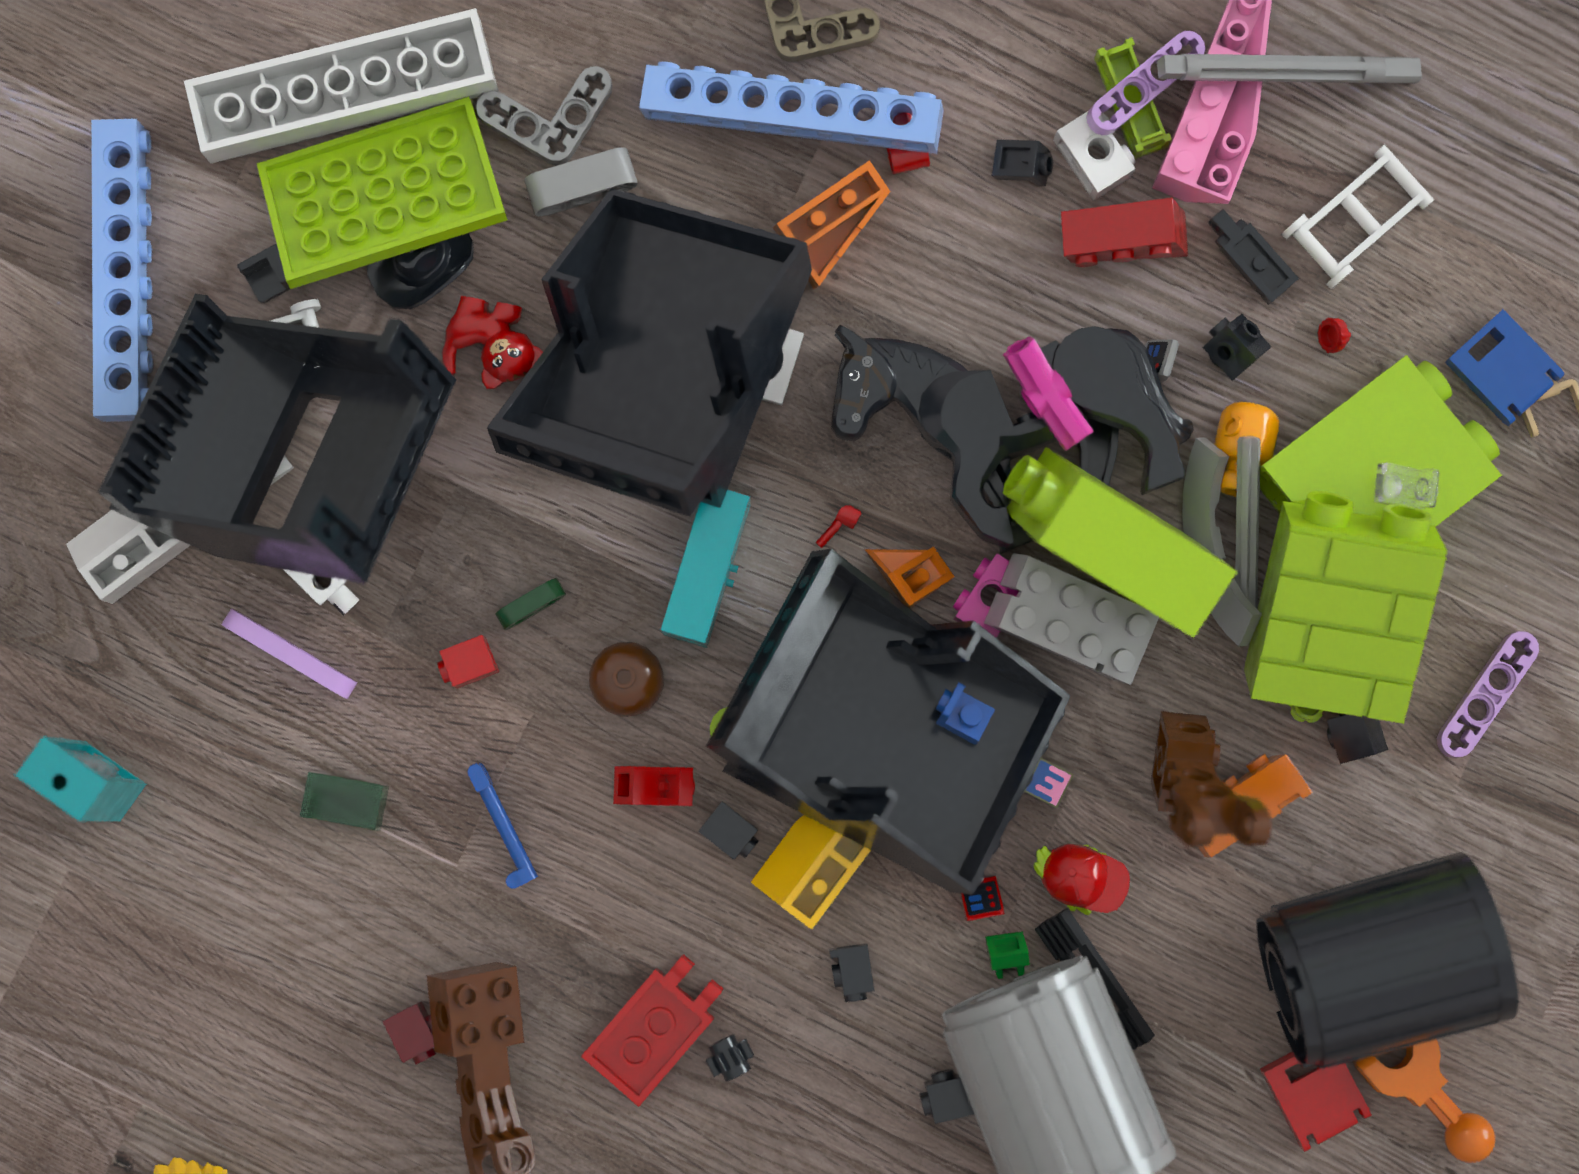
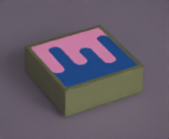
[1024,758,1074,808]

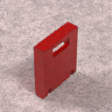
[1260,1052,1372,1152]

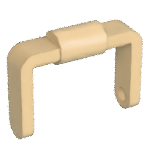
[1522,379,1579,437]

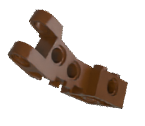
[1151,711,1272,847]
[427,962,535,1174]

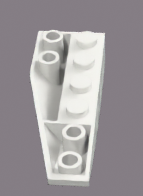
[66,455,294,604]

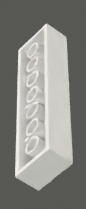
[184,8,499,164]

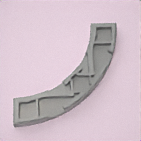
[1182,437,1262,647]

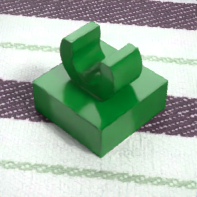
[985,931,1030,979]

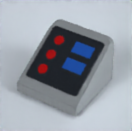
[1145,339,1179,383]

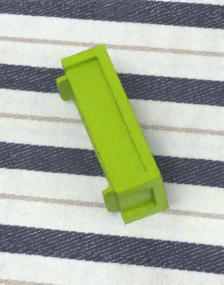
[1094,37,1172,159]

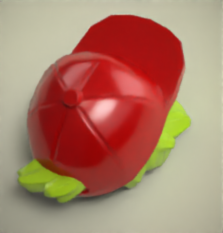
[1033,843,1130,915]

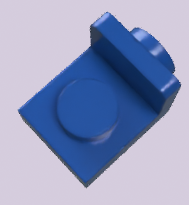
[935,682,995,745]

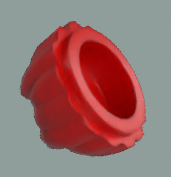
[1318,318,1351,354]

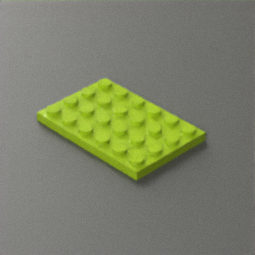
[256,96,508,289]

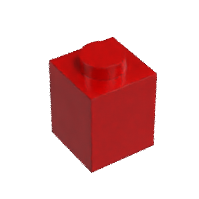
[437,635,499,689]

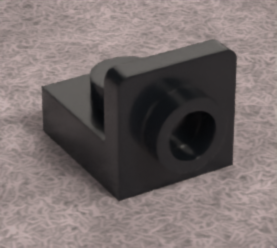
[991,139,1053,186]

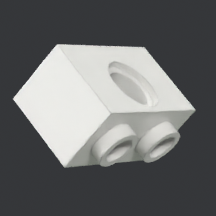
[1053,111,1136,201]

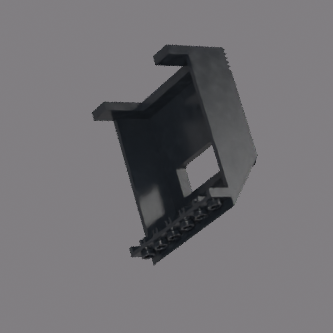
[98,294,457,584]

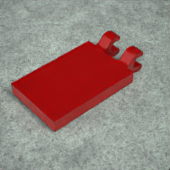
[581,954,724,1107]

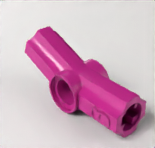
[1003,336,1093,451]

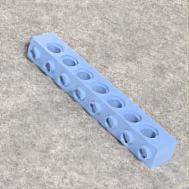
[639,62,944,154]
[91,119,153,422]

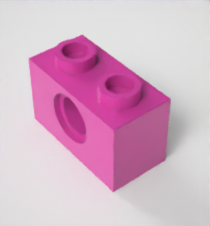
[952,553,1019,637]

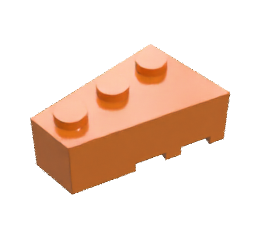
[773,160,891,289]
[1198,753,1313,858]

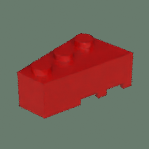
[1061,197,1188,267]

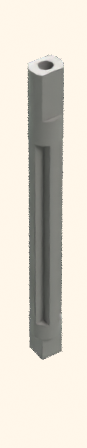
[1157,54,1422,83]

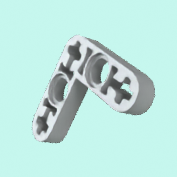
[476,66,612,165]

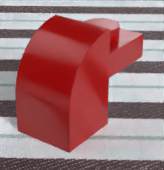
[613,766,695,806]

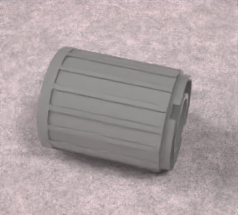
[941,956,1177,1174]

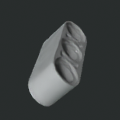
[524,147,638,216]

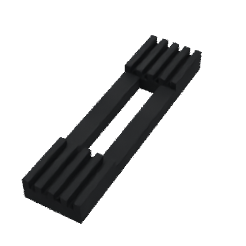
[1035,908,1155,1050]

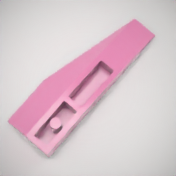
[1152,0,1272,204]

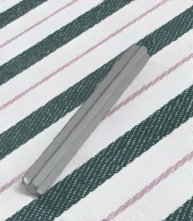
[1235,436,1261,609]

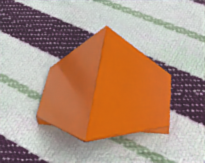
[864,546,955,608]

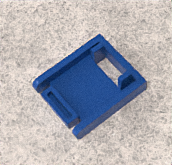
[1445,309,1565,426]

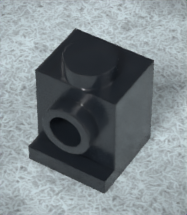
[829,943,874,1002]

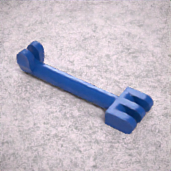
[468,763,538,889]

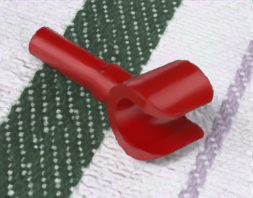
[815,505,862,548]

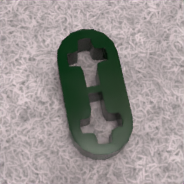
[495,578,566,630]

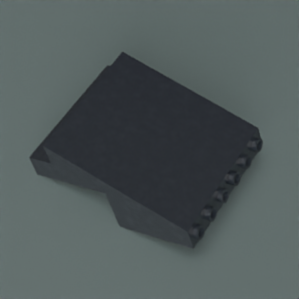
[487,188,812,517]
[706,549,1071,894]

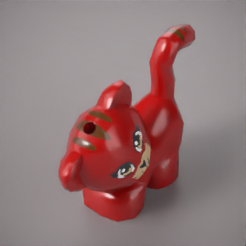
[442,296,543,389]

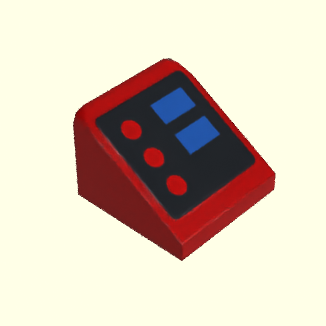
[960,876,1005,921]

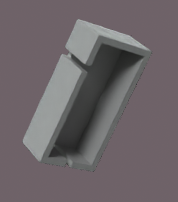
[984,553,1159,685]

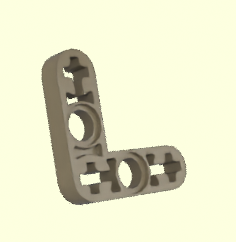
[763,0,880,62]

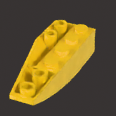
[751,815,871,930]

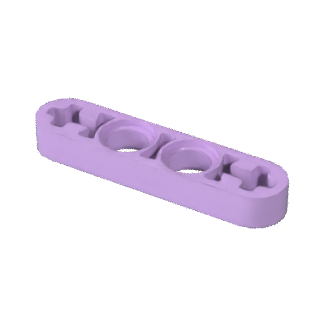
[1087,31,1205,135]
[221,608,357,699]
[1437,631,1539,758]

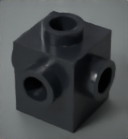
[1202,314,1272,381]

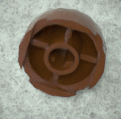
[589,642,664,717]

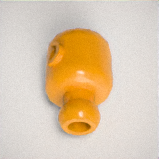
[1214,402,1280,497]

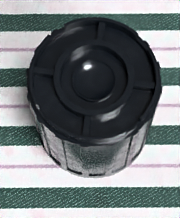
[1256,852,1519,1069]

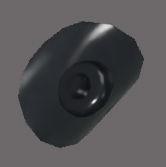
[367,233,474,310]

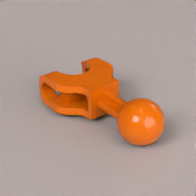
[1353,1040,1495,1163]

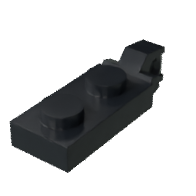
[1208,209,1299,305]

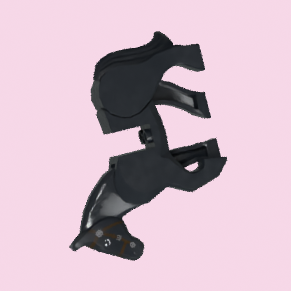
[831,324,1194,554]

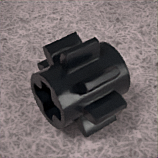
[706,1034,754,1082]

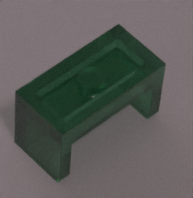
[300,772,389,831]

